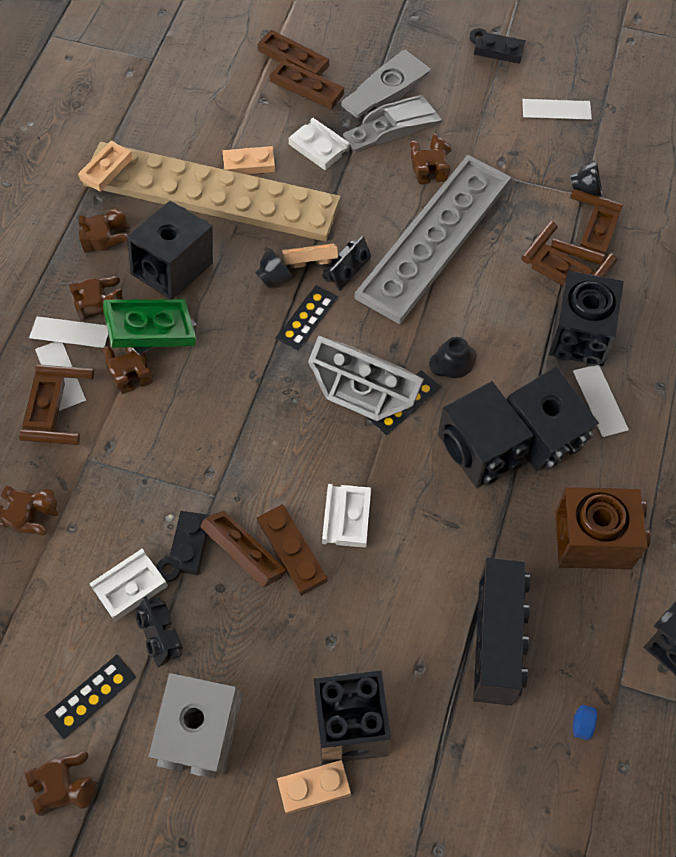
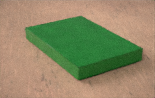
[103,299,196,348]

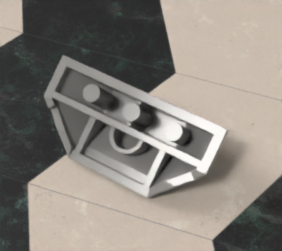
[308,335,424,421]

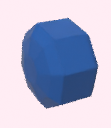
[572,705,597,741]

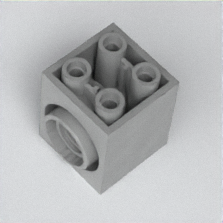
[148,673,243,779]

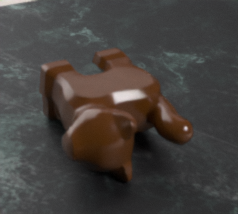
[410,133,451,184]
[79,207,130,253]
[69,276,124,321]
[102,346,153,394]
[0,485,58,536]
[24,751,98,816]

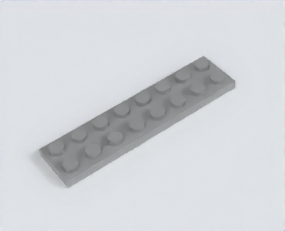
[355,155,511,324]

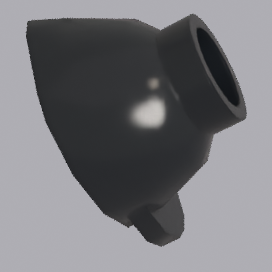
[571,160,603,197]
[255,247,295,288]
[429,337,477,378]

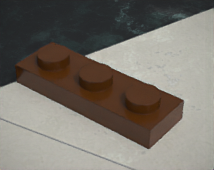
[257,30,329,76]
[270,60,344,110]
[257,504,328,596]
[200,511,286,588]

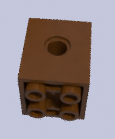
[555,487,651,569]

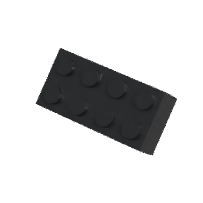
[473,558,530,706]

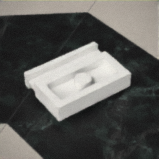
[289,118,350,170]
[322,484,371,548]
[89,549,168,622]

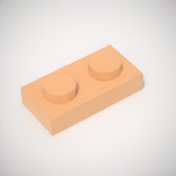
[78,141,133,192]
[223,146,275,175]
[282,243,338,268]
[277,760,351,814]

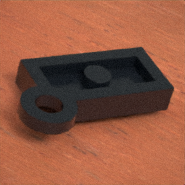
[469,28,526,64]
[156,511,210,582]

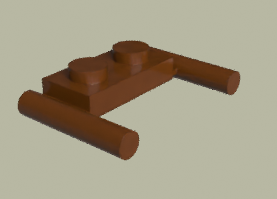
[551,189,623,265]
[521,221,618,286]
[19,364,94,445]

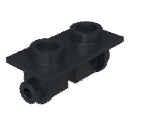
[322,236,371,291]
[135,596,183,667]

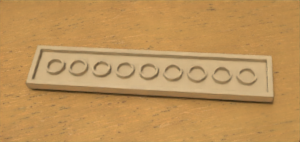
[82,142,340,242]

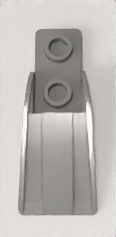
[342,50,431,118]
[343,95,441,153]

